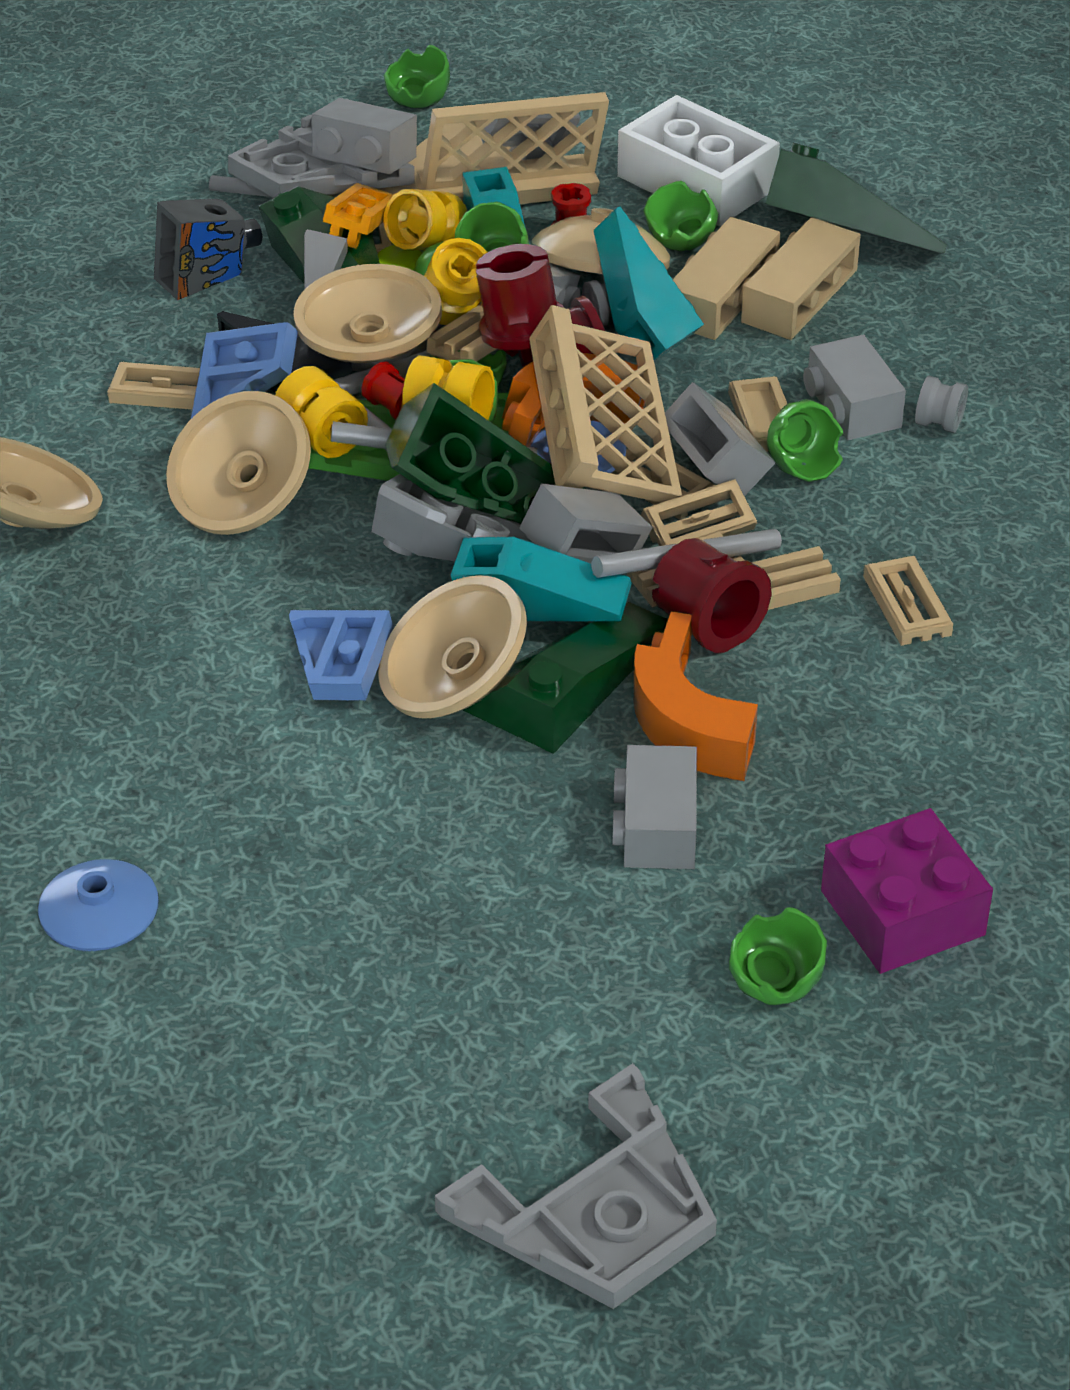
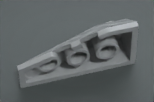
[371,474,533,561]

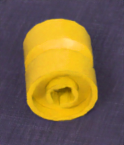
[384,189,467,250]
[424,238,488,325]
[403,355,495,420]
[275,366,368,458]

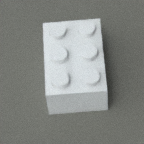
[618,95,780,226]

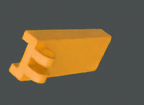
[323,183,394,249]

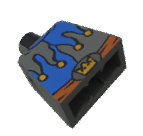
[154,199,263,300]

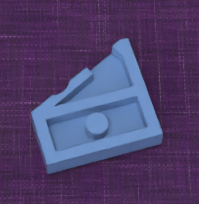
[191,322,298,419]
[289,610,394,701]

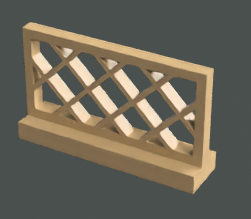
[415,92,609,204]
[529,305,682,503]

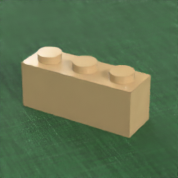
[672,217,780,340]
[738,217,861,340]

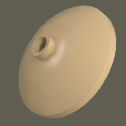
[531,208,670,274]
[294,264,442,363]
[166,391,311,535]
[0,437,102,529]
[378,575,527,718]

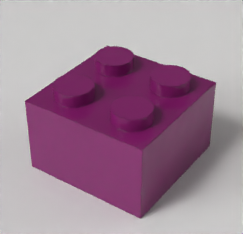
[821,808,993,974]

